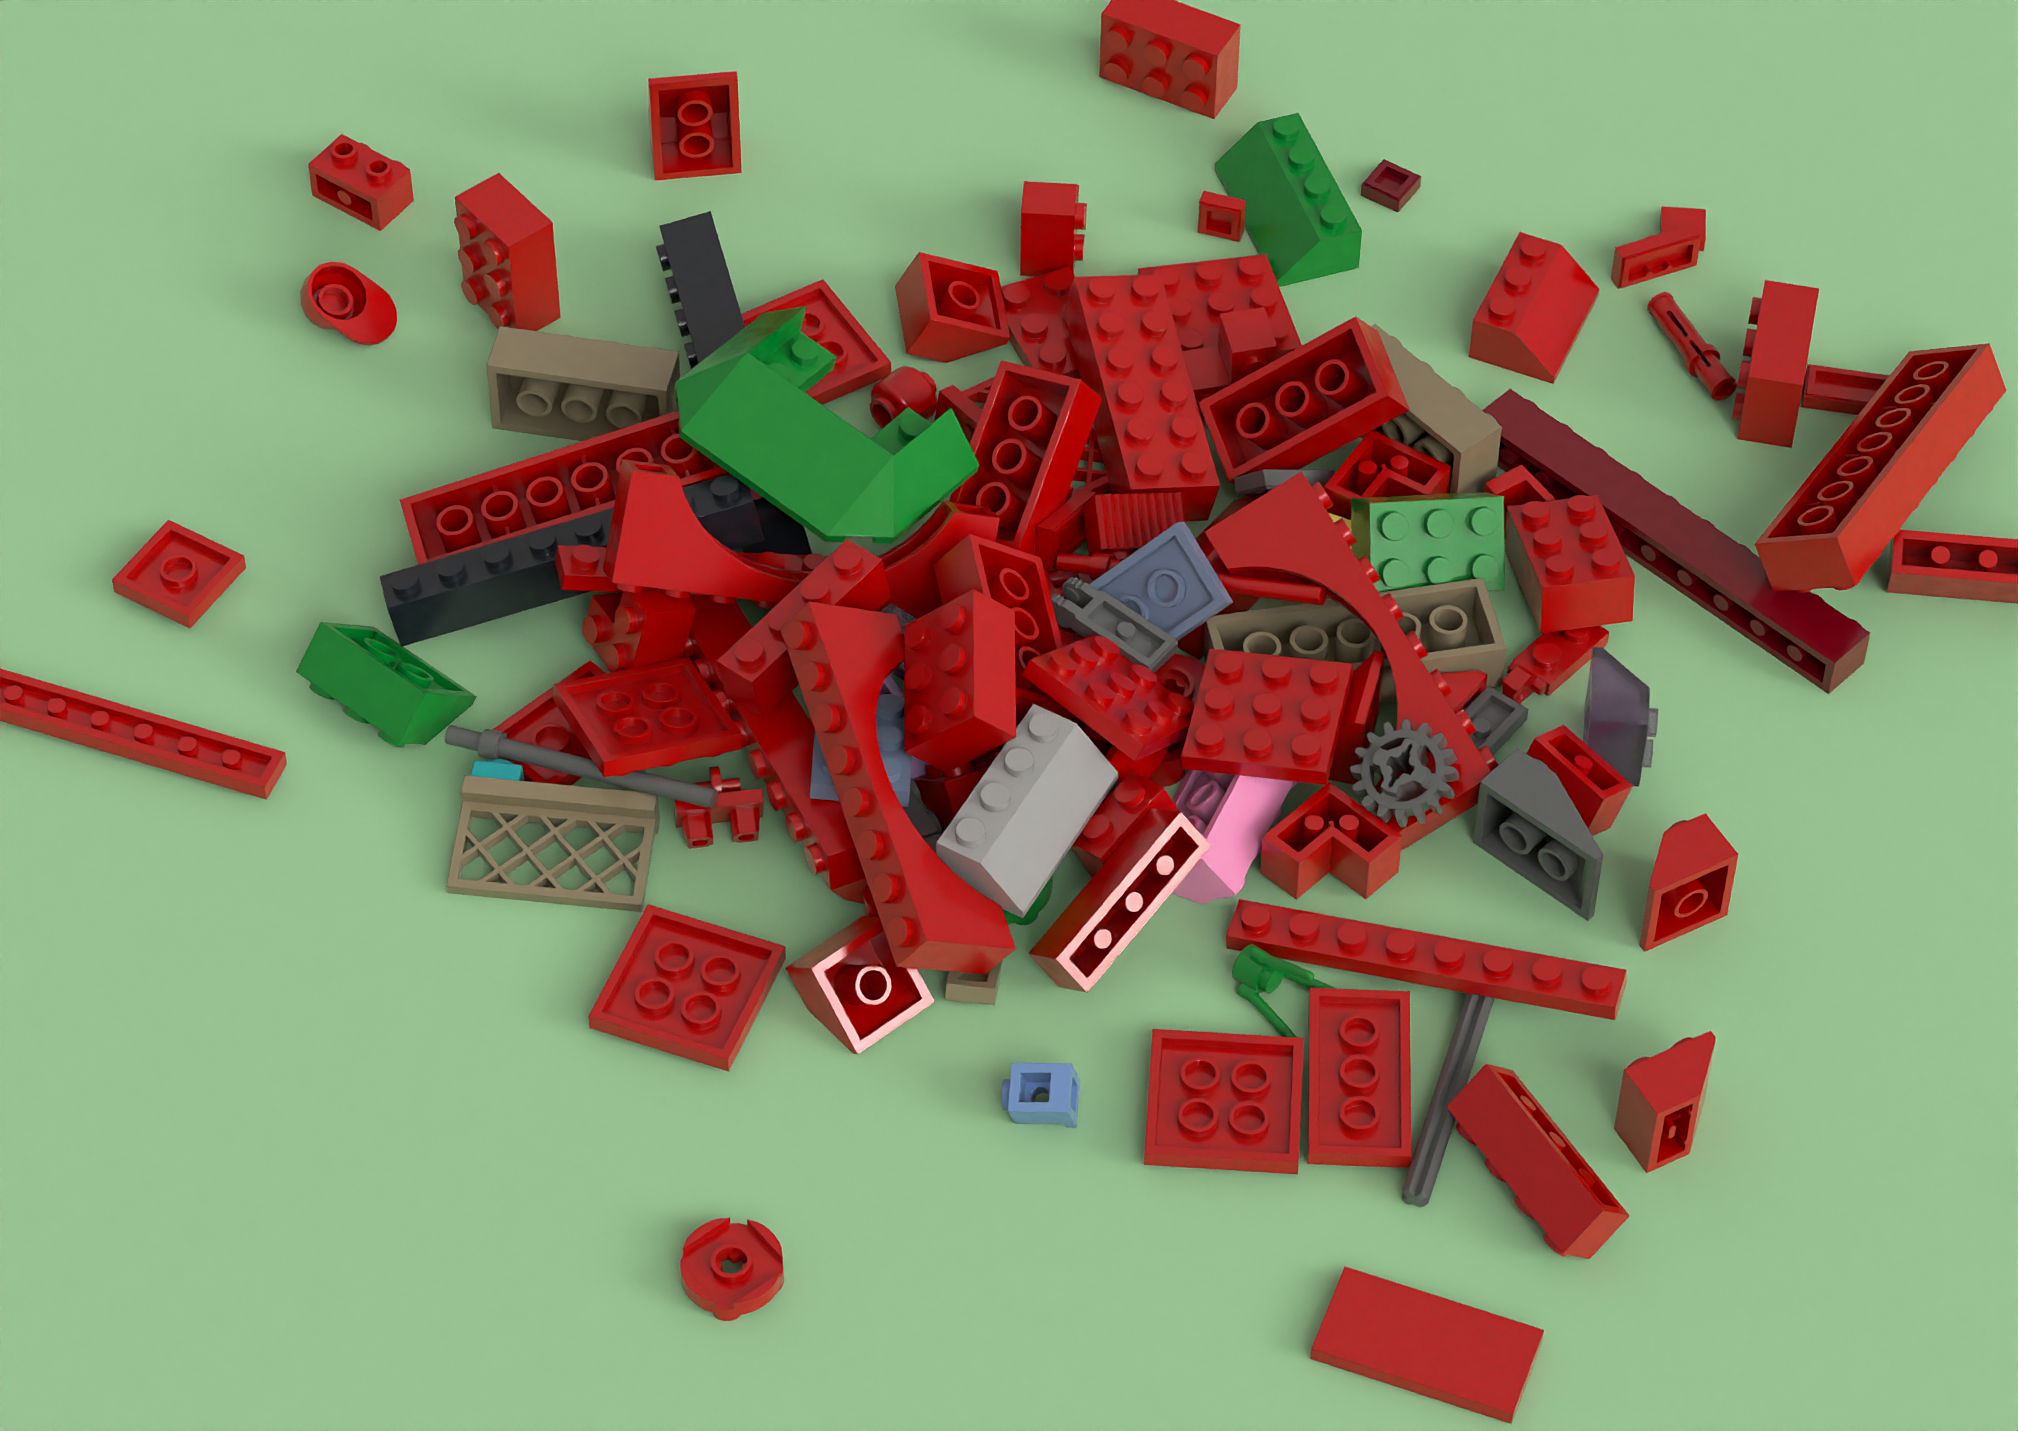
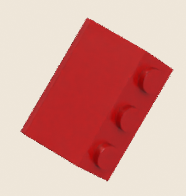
[1469,232,1600,384]

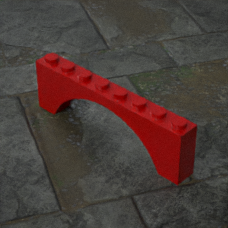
[603,459,1000,625]
[1204,471,1498,851]
[780,602,1016,974]

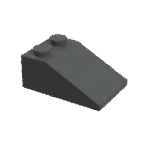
[1473,748,1603,921]

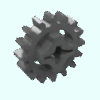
[1350,719,1459,827]

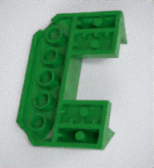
[674,306,979,544]

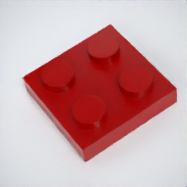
[112,520,246,628]

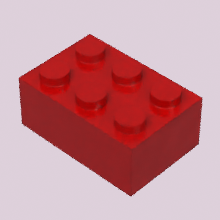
[1099,0,1241,119]
[454,173,561,331]
[1732,280,1819,448]
[1505,495,1635,633]
[904,589,1016,773]

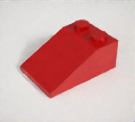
[648,71,742,180]

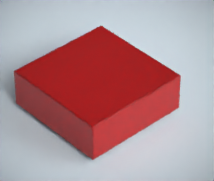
[1198,191,1246,242]
[1660,206,1706,251]

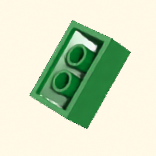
[296,622,477,748]

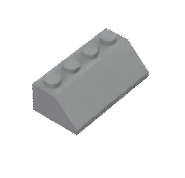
[936,704,1118,918]

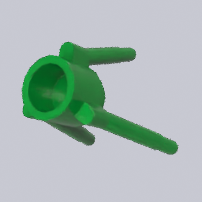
[1232,944,1337,1038]

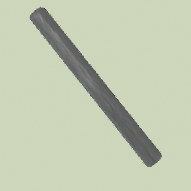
[1402,993,1494,1207]

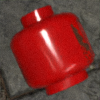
[869,366,937,428]

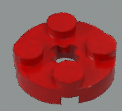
[680,1218,784,1321]

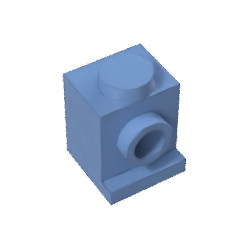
[1001,1063,1080,1128]

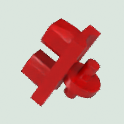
[674,766,764,849]

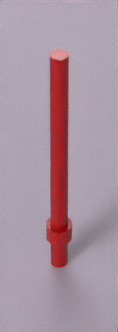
[1056,552,1326,606]

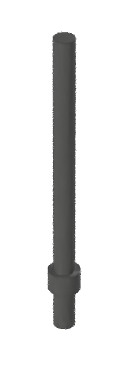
[445,725,718,809]

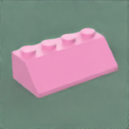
[1172,770,1297,904]

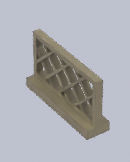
[446,775,661,912]

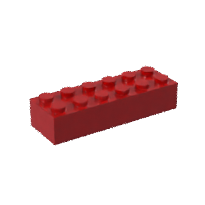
[1064,274,1220,521]

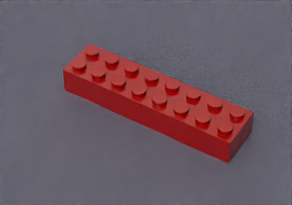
[1755,343,2006,593]
[400,411,762,565]

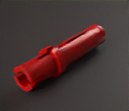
[1647,292,1737,401]

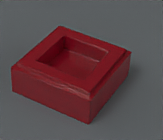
[1360,159,1421,212]

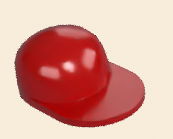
[300,261,397,345]

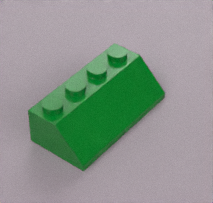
[1214,113,1362,287]

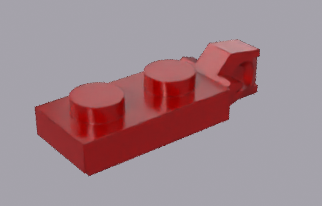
[1501,626,1609,704]

